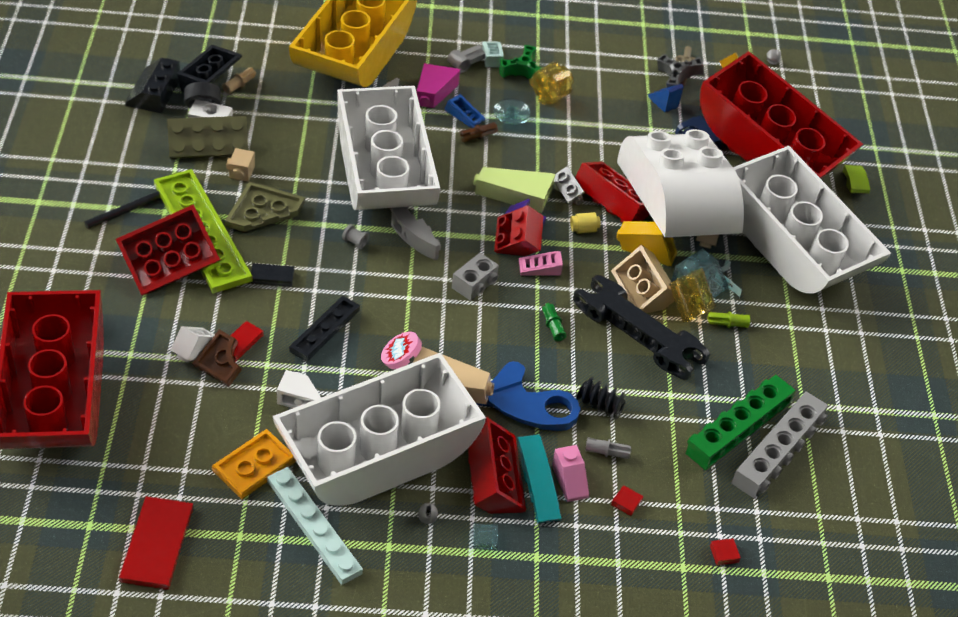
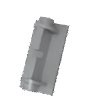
[554,166,585,205]

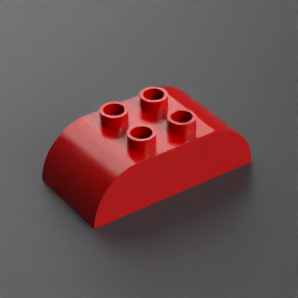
[700,51,863,179]
[0,290,104,450]

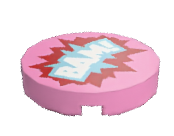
[381,332,422,369]

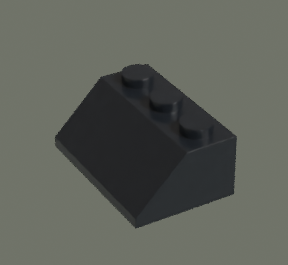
[177,45,242,93]
[125,57,180,114]

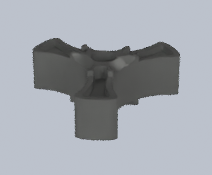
[657,54,704,87]

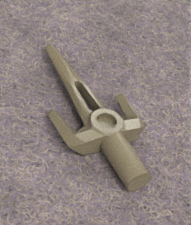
[675,46,696,85]

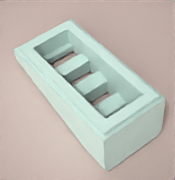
[482,41,504,67]

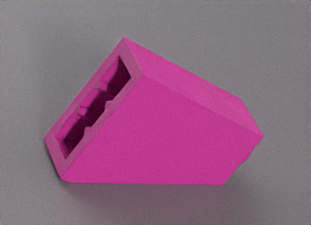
[417,63,460,108]

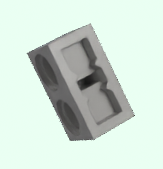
[452,253,499,301]

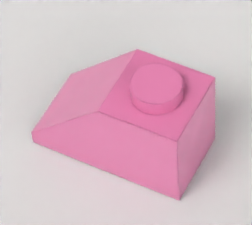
[552,445,589,502]

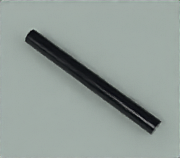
[84,191,161,229]

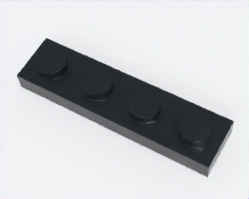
[289,296,360,362]

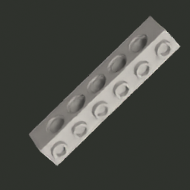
[732,392,828,499]

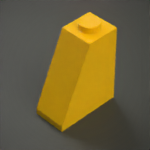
[617,221,677,266]

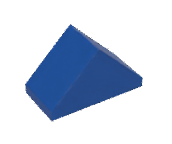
[648,84,683,112]

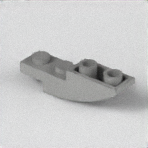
[390,207,441,260]

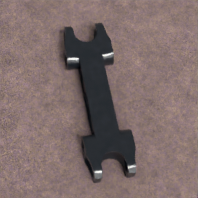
[573,275,710,380]

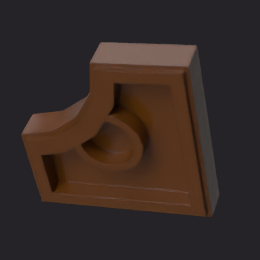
[192,329,242,387]

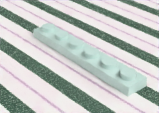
[267,467,363,585]

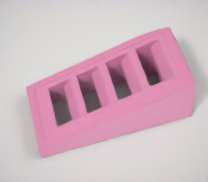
[518,251,563,276]

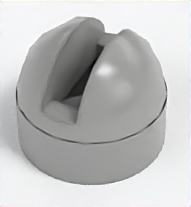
[767,49,781,65]
[418,503,438,524]

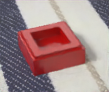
[611,485,644,516]
[710,538,741,565]

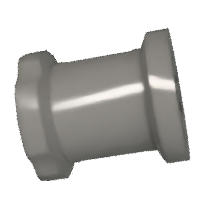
[342,224,369,249]

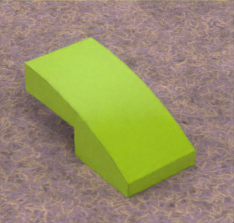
[843,165,870,194]

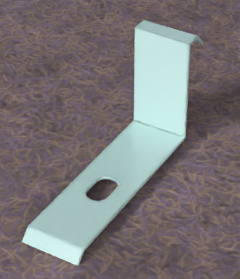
[715,260,742,298]

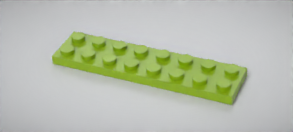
[154,169,253,294]

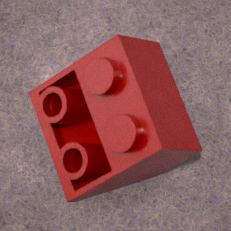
[494,205,544,256]

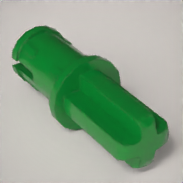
[542,303,567,342]

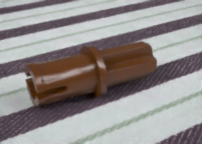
[460,122,498,143]

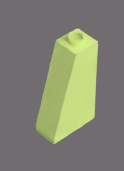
[473,167,555,213]

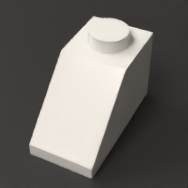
[171,326,215,362]
[277,370,321,408]

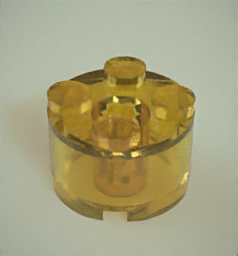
[529,61,574,104]

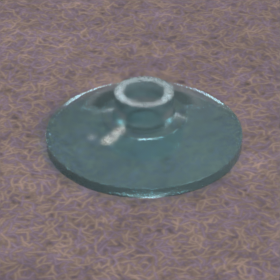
[493,98,530,125]

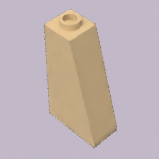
[413,347,494,404]

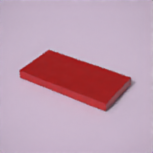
[119,496,194,590]

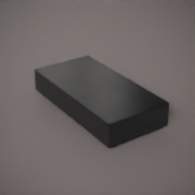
[250,263,295,287]

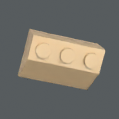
[611,245,680,313]

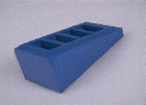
[444,94,486,128]

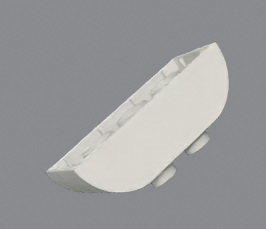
[338,85,440,210]
[617,130,744,237]
[733,146,891,293]
[273,353,486,506]

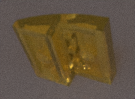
[669,268,716,323]

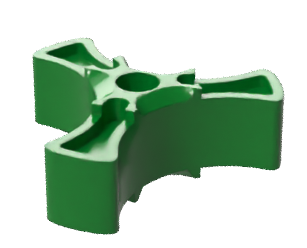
[499,45,547,85]

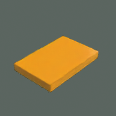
[212,429,297,499]

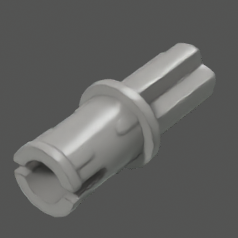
[585,437,631,459]

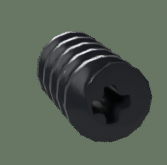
[576,376,626,420]

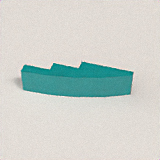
[517,434,562,524]

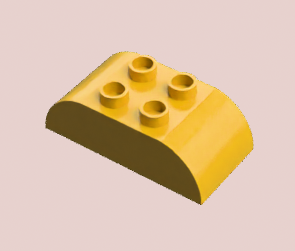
[289,0,417,87]

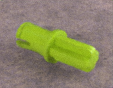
[707,311,750,328]

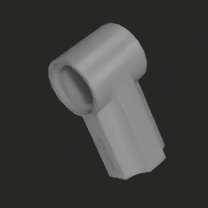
[447,44,485,73]

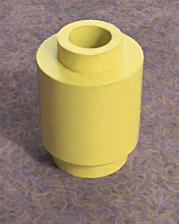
[570,212,601,234]

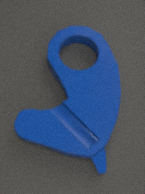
[476,361,580,431]

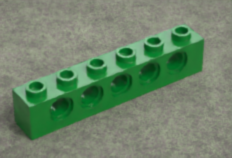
[685,375,796,471]

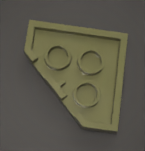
[225,182,305,232]

